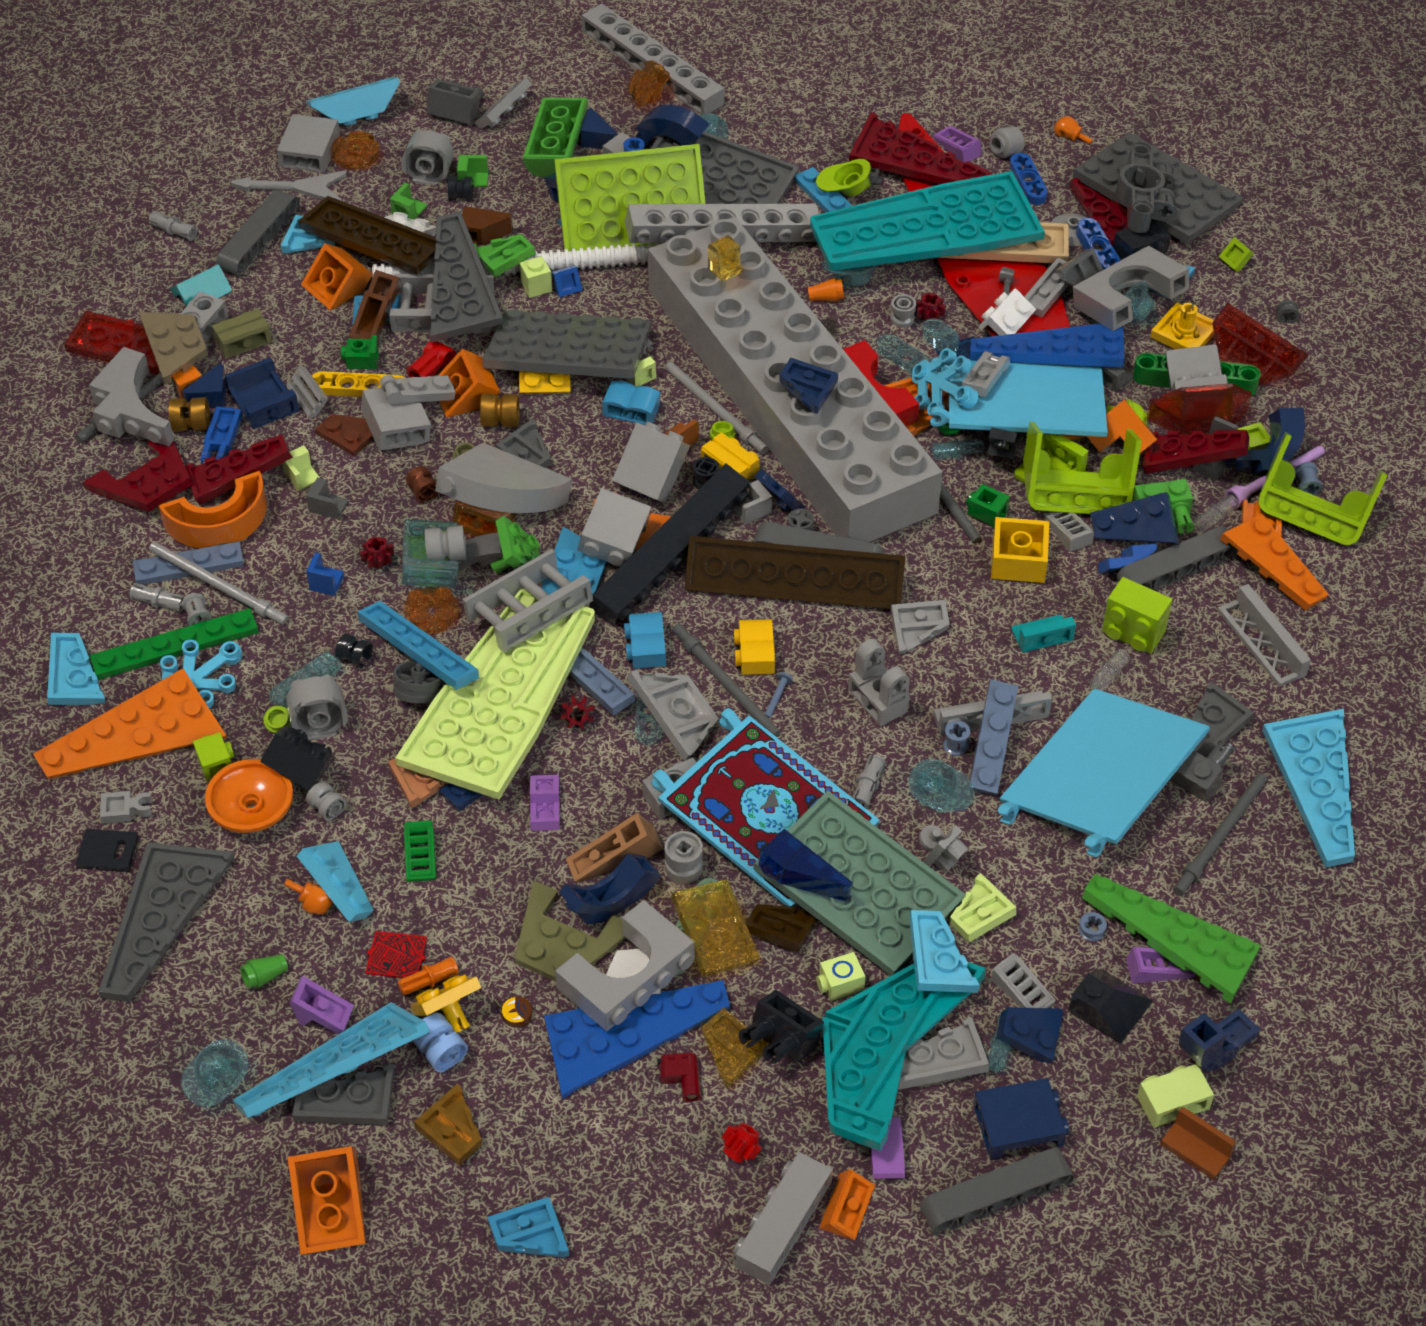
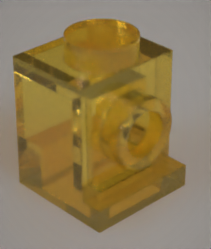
[708,235,743,282]

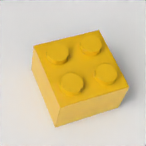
[991,517,1049,583]

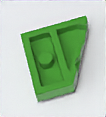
[473,234,536,277]

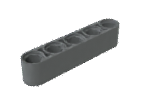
[216,190,300,277]
[753,522,885,554]
[1117,526,1239,591]
[919,1148,1075,1236]

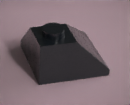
[1068,969,1153,1044]

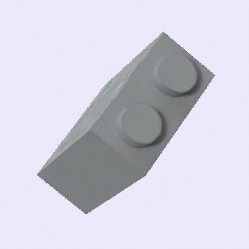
[277,114,340,173]
[361,388,431,451]
[612,421,690,503]
[577,488,651,567]

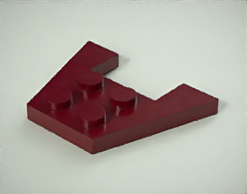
[82,441,192,512]

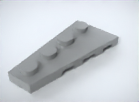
[898,1017,989,1090]

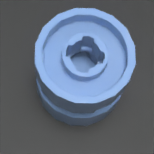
[412,1013,468,1072]

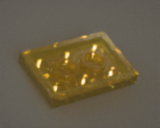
[671,879,760,977]

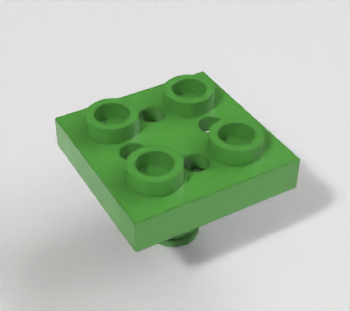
[490,516,544,583]

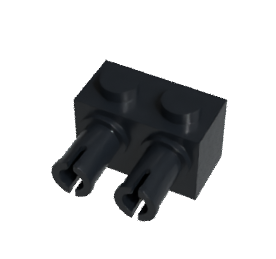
[260,726,333,791]
[739,990,824,1064]

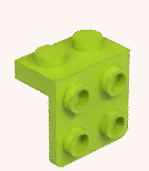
[1014,433,1089,483]

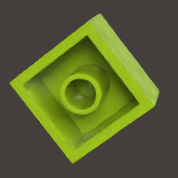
[1102,577,1172,654]

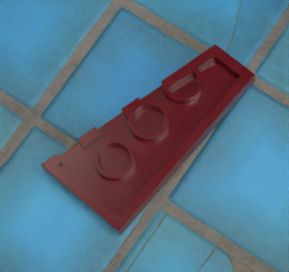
[1070,178,1128,246]
[1143,430,1250,474]
[185,434,293,505]

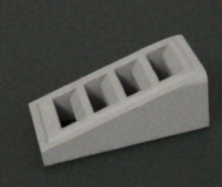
[1043,511,1094,552]
[991,953,1056,1008]

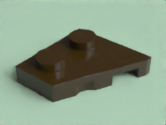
[744,904,818,953]

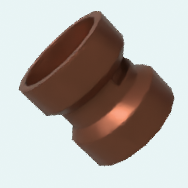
[405,466,439,503]

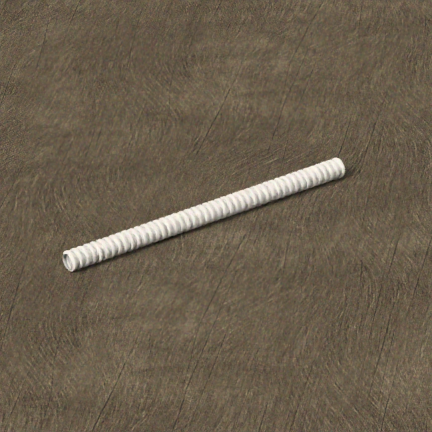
[372,243,660,276]

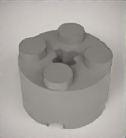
[401,130,454,185]
[286,675,348,741]

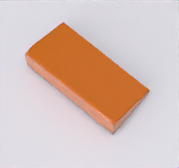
[819,1169,875,1240]

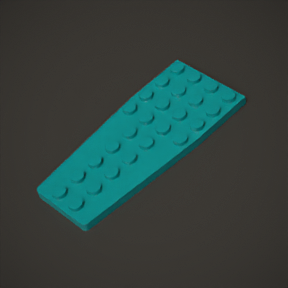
[810,171,1045,271]

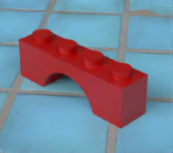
[843,340,919,426]

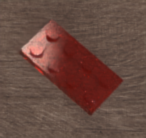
[64,310,160,375]

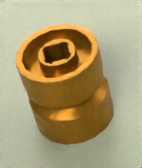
[480,393,520,428]
[169,397,210,432]

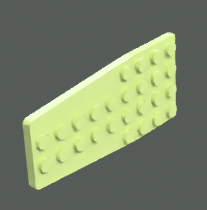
[395,588,595,800]

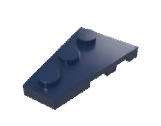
[1090,492,1180,545]

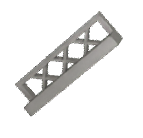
[1217,584,1311,687]
[933,691,1052,736]

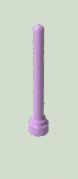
[1225,446,1325,509]

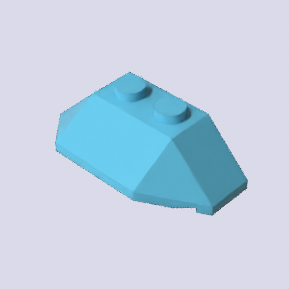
[306,77,400,126]

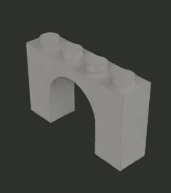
[1073,246,1189,331]
[555,900,695,1031]

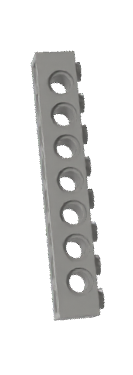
[582,4,724,117]
[624,204,819,243]

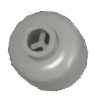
[989,126,1025,159]

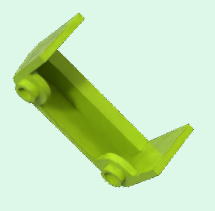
[1023,422,1142,514]
[1258,432,1387,545]

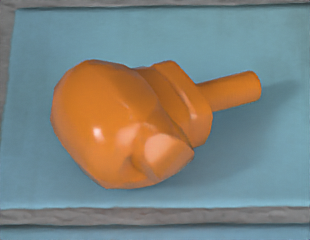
[1054,116,1093,144]
[284,879,333,915]

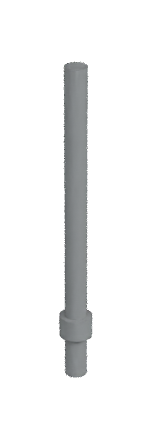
[665,362,769,455]
[149,541,289,625]

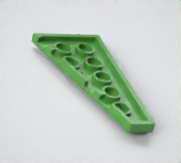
[1082,874,1261,1004]

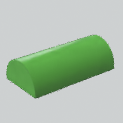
[523,98,588,177]

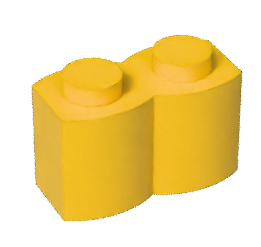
[734,619,775,675]

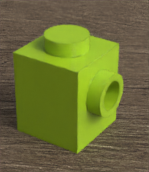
[193,732,234,782]

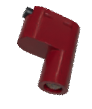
[657,1053,701,1102]

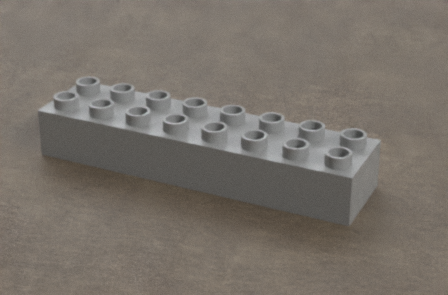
[648,217,942,542]

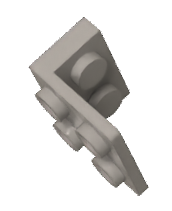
[1166,344,1228,400]

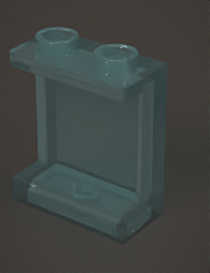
[402,519,458,588]

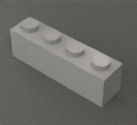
[733,1152,833,1285]

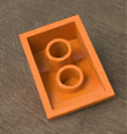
[287,1146,366,1255]

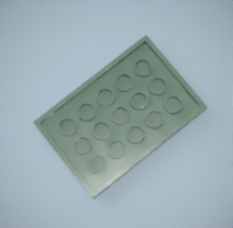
[753,791,966,976]

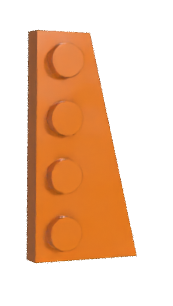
[1220,514,1329,610]

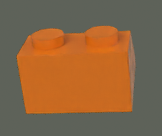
[301,243,373,310]
[438,348,500,418]

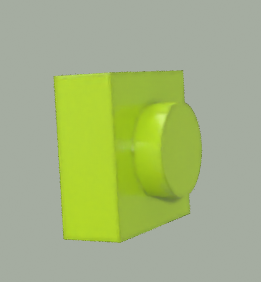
[1219,237,1254,272]
[1238,422,1270,450]

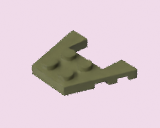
[515,881,626,982]

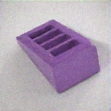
[933,126,982,162]
[1126,947,1195,983]

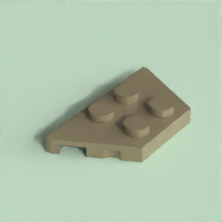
[139,312,208,385]

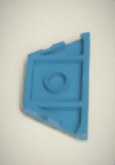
[541,528,607,595]

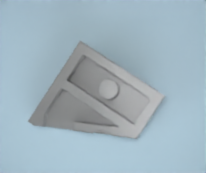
[890,600,950,655]

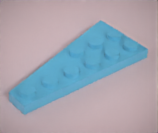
[1262,709,1355,868]
[233,1002,430,1118]

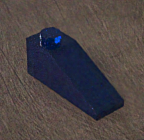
[758,829,853,901]

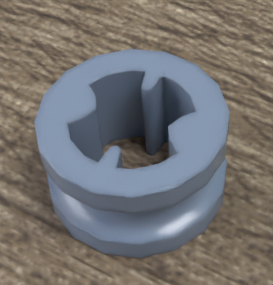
[1079,912,1107,941]

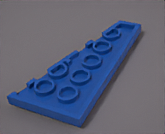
[970,324,1124,367]
[544,980,730,1099]

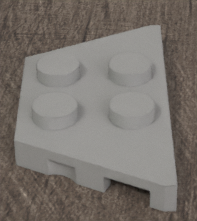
[627,671,719,761]

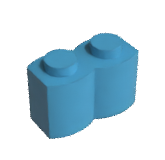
[602,381,660,425]
[624,612,666,669]

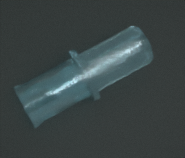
[931,439,984,460]
[988,1015,1013,1073]

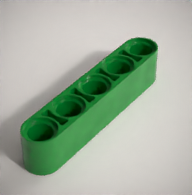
[1133,353,1261,397]

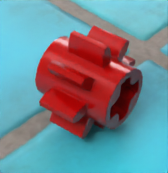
[721,1123,762,1163]

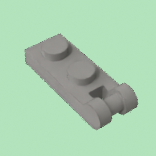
[962,351,1010,397]
[380,375,456,404]

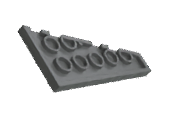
[430,211,503,343]
[98,842,235,1002]

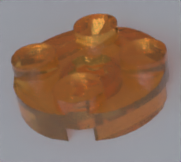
[628,60,670,107]
[332,131,380,169]
[404,587,459,634]

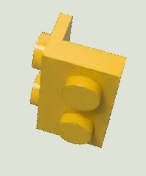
[519,371,571,394]

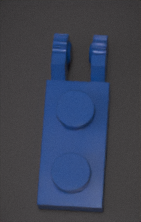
[200,406,243,464]

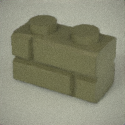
[211,309,272,359]

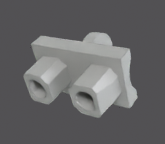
[919,825,969,873]

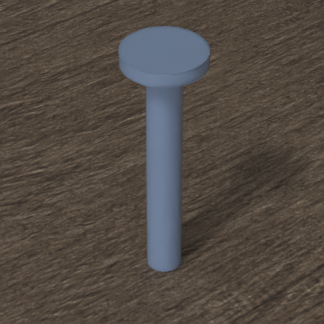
[765,672,793,718]

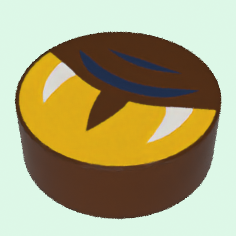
[501,997,532,1028]

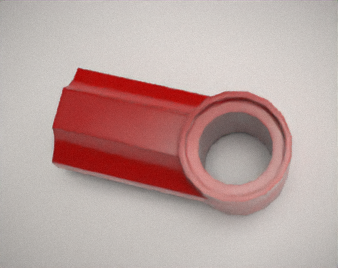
[407,341,457,378]

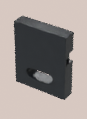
[76,829,139,873]

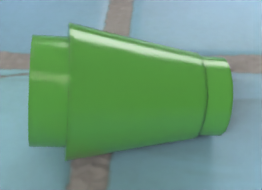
[240,954,288,989]

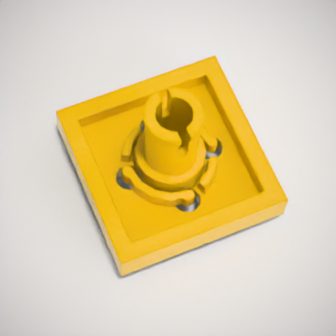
[1150,302,1220,349]
[410,974,482,1032]

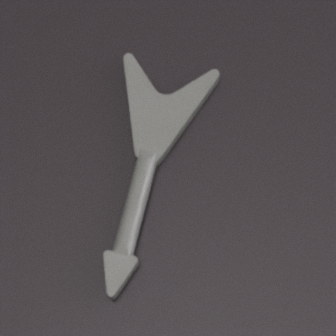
[231,171,347,201]

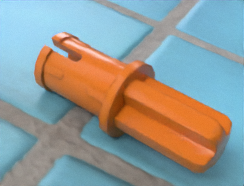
[398,957,459,995]

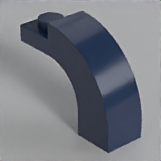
[636,105,709,147]
[1225,408,1305,476]
[559,853,662,924]
[1179,1008,1261,1071]

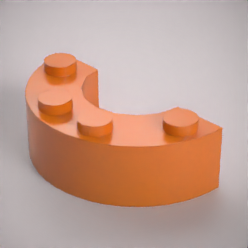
[158,471,267,549]

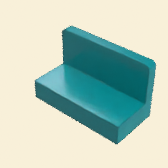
[170,264,232,307]
[1011,615,1076,653]

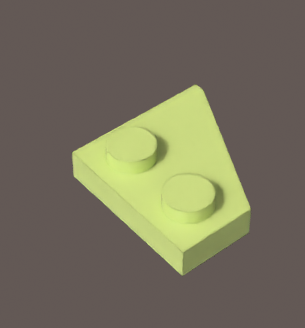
[950,874,1016,942]

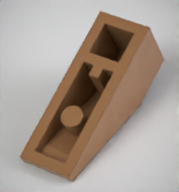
[566,813,663,883]

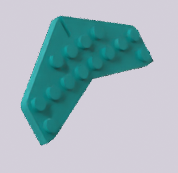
[822,962,985,1151]

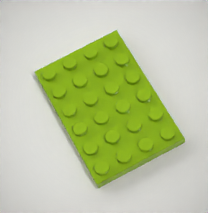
[554,144,706,251]

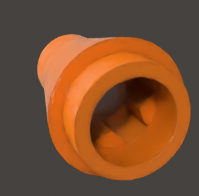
[808,278,844,302]

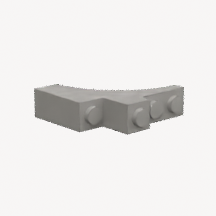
[89,347,174,447]

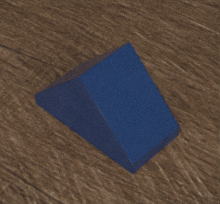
[581,108,617,149]
[182,363,227,408]

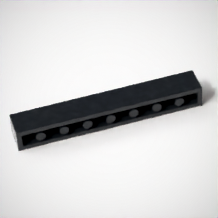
[589,463,750,626]

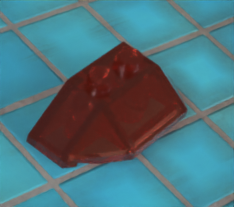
[1212,303,1308,386]
[1147,383,1252,435]

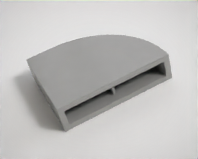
[435,443,572,513]

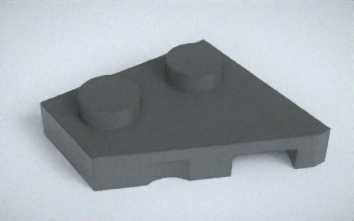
[1055,248,1103,289]

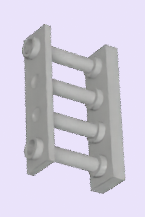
[389,274,495,333]
[462,549,593,652]

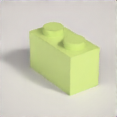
[1137,1064,1214,1128]

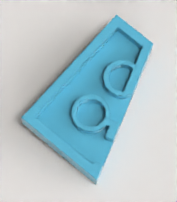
[47,633,105,705]
[297,841,373,922]
[909,910,980,993]

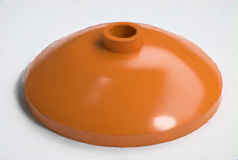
[205,759,293,833]

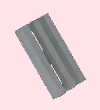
[286,366,328,418]

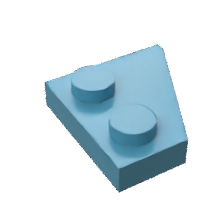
[281,215,336,254]

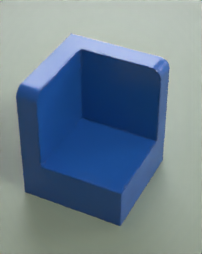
[306,553,344,596]

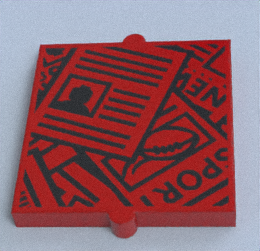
[365,931,427,978]

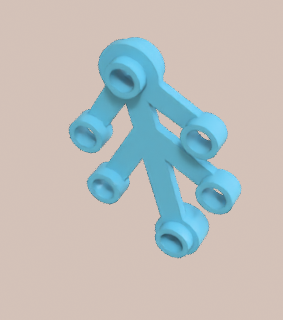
[912,348,979,418]
[160,640,242,708]

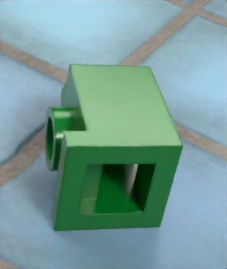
[341,335,379,369]
[966,484,1010,528]

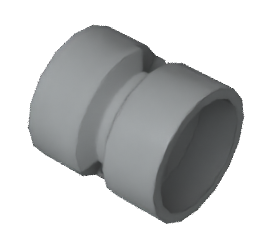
[425,525,466,564]
[664,831,703,884]

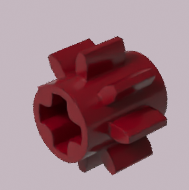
[915,293,946,323]
[360,537,394,570]
[560,694,595,730]

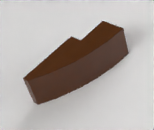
[349,270,402,339]

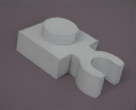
[100,791,152,824]

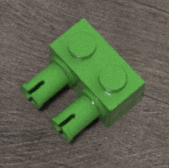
[1132,479,1194,534]

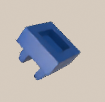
[551,265,582,297]

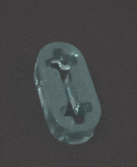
[923,318,959,352]

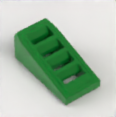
[404,820,436,882]

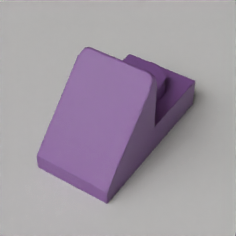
[290,976,354,1034]

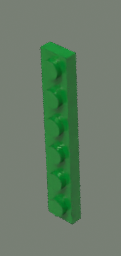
[90,608,259,680]

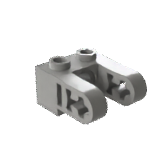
[848,639,910,727]

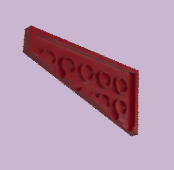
[849,112,992,184]

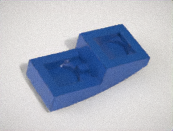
[1098,544,1157,574]

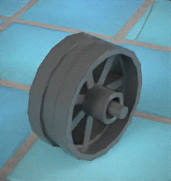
[393,660,443,703]

